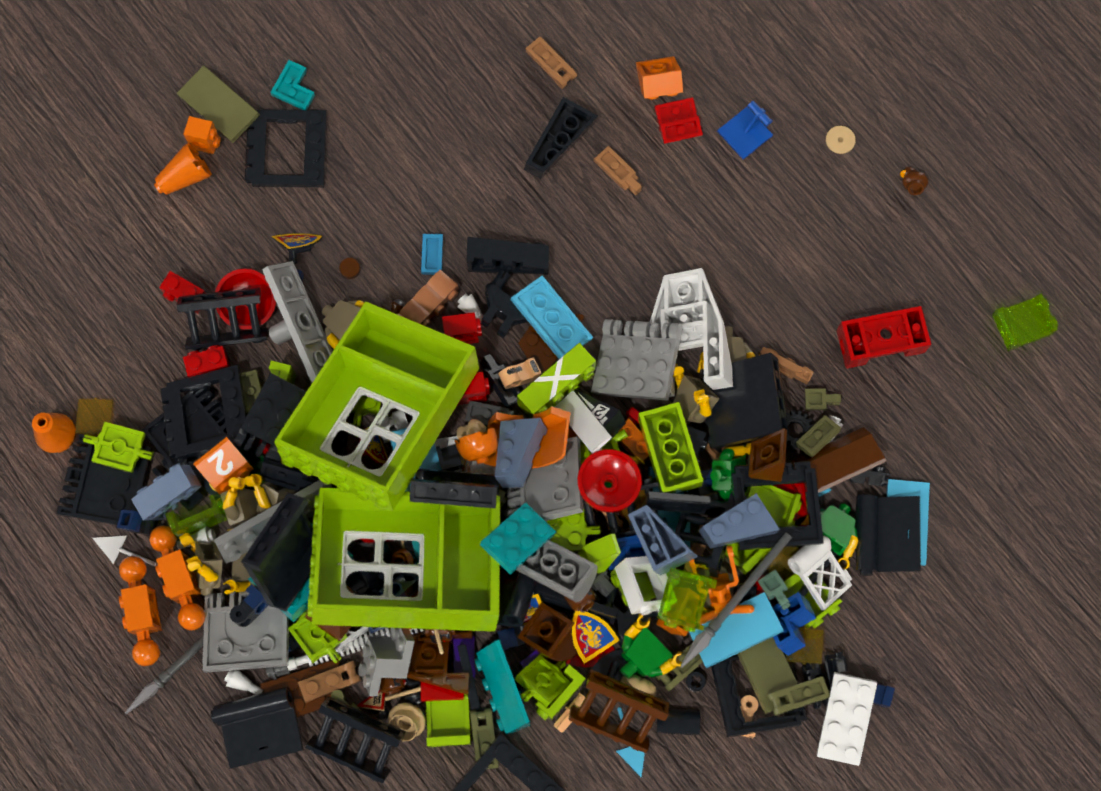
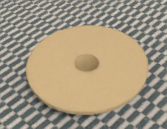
[826,126,855,154]

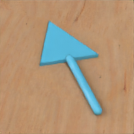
[616,707,645,777]

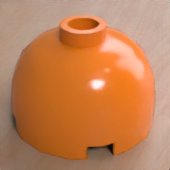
[455,428,498,464]

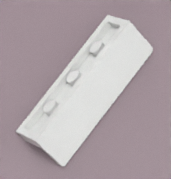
[555,391,612,454]

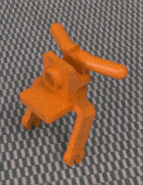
[689,545,754,625]

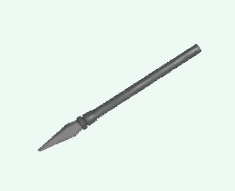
[680,532,792,667]
[125,602,239,714]

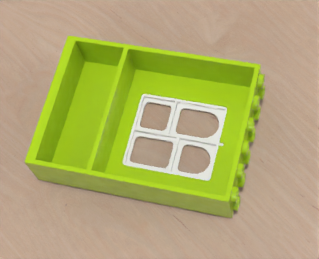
[274,301,479,511]
[308,488,500,632]

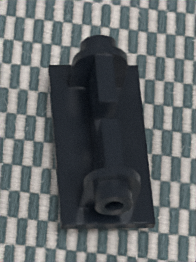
[848,465,890,487]
[824,652,848,690]

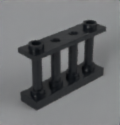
[177,287,268,350]
[410,468,500,509]
[583,476,668,545]
[675,489,734,578]
[534,568,618,626]
[305,696,406,783]

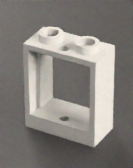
[615,556,677,615]

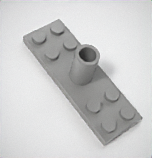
[262,261,333,382]
[214,480,332,564]

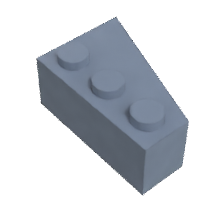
[495,418,548,488]
[131,463,201,520]
[699,493,780,549]
[628,505,698,576]

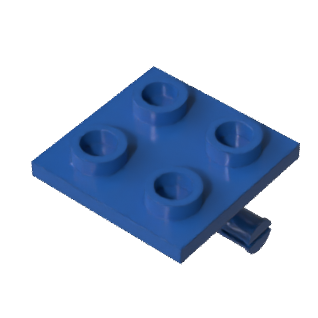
[717,100,773,160]

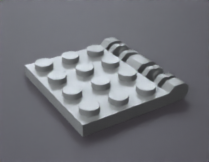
[591,319,682,400]
[507,436,583,521]
[202,591,289,673]

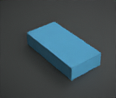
[421,234,443,275]

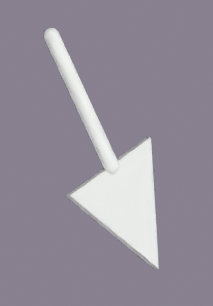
[93,536,156,566]

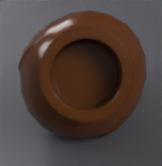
[900,166,928,195]

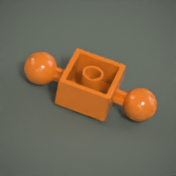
[149,525,205,630]
[119,556,162,666]

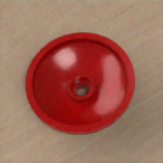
[215,268,276,330]
[577,449,642,512]

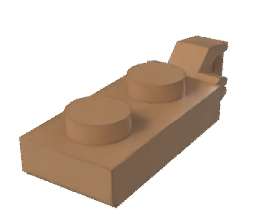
[594,146,642,195]
[759,347,814,385]

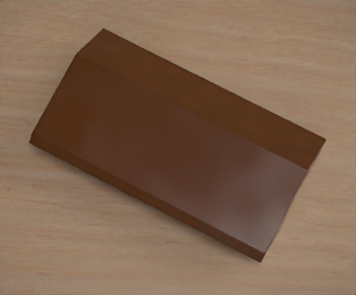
[790,427,886,493]

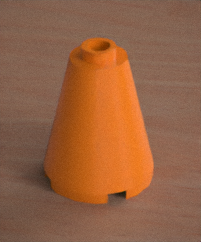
[154,143,212,195]
[32,413,76,453]

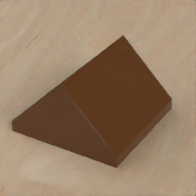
[748,428,787,482]
[518,602,575,658]

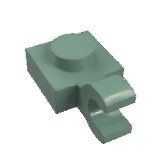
[758,570,791,610]

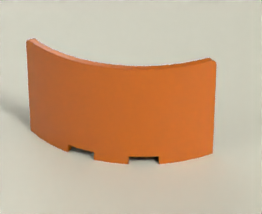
[484,406,570,469]

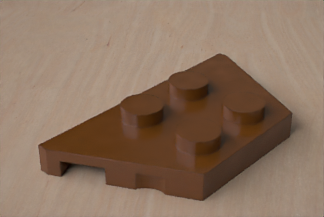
[518,314,585,377]
[260,659,340,717]

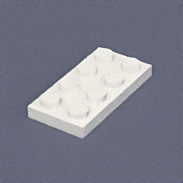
[816,672,877,766]

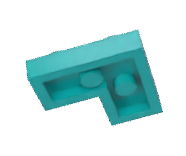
[270,60,315,110]

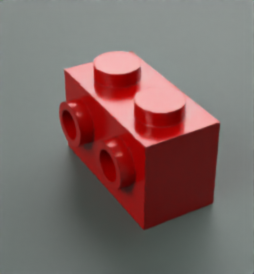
[159,271,206,314]
[183,345,230,377]

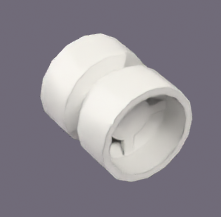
[381,410,409,443]

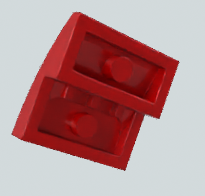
[654,97,703,144]

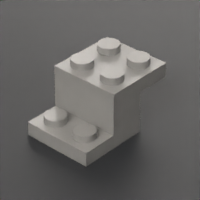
[359,628,415,696]

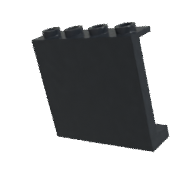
[701,353,789,453]
[241,493,313,612]

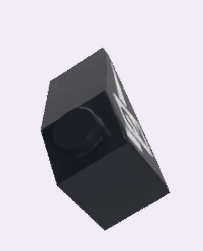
[574,389,626,441]

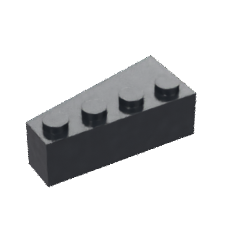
[524,97,598,179]
[467,237,549,275]

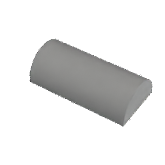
[516,540,597,602]

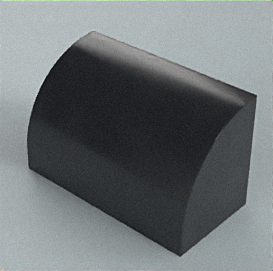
[656,708,700,735]

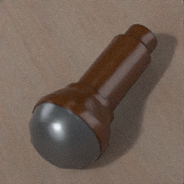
[390,299,405,314]

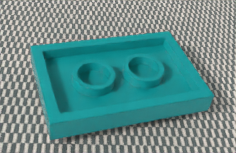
[480,502,556,575]

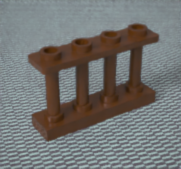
[569,669,670,753]

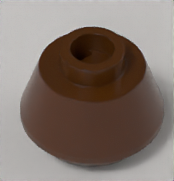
[390,549,418,577]

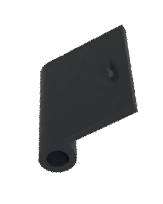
[856,495,921,576]
[497,566,538,627]
[211,687,304,769]

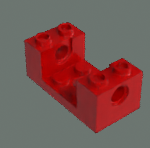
[836,306,931,369]
[442,312,490,405]

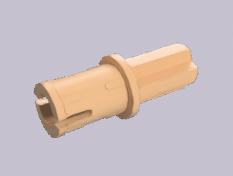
[554,693,585,732]

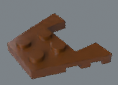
[407,630,473,694]

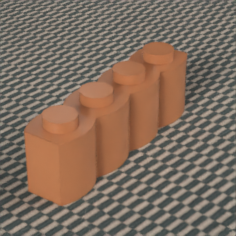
[397,270,459,327]

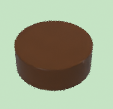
[339,258,360,279]

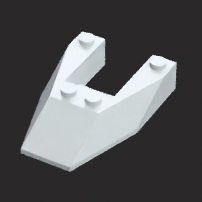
[650,268,733,397]

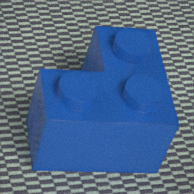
[772,592,816,656]

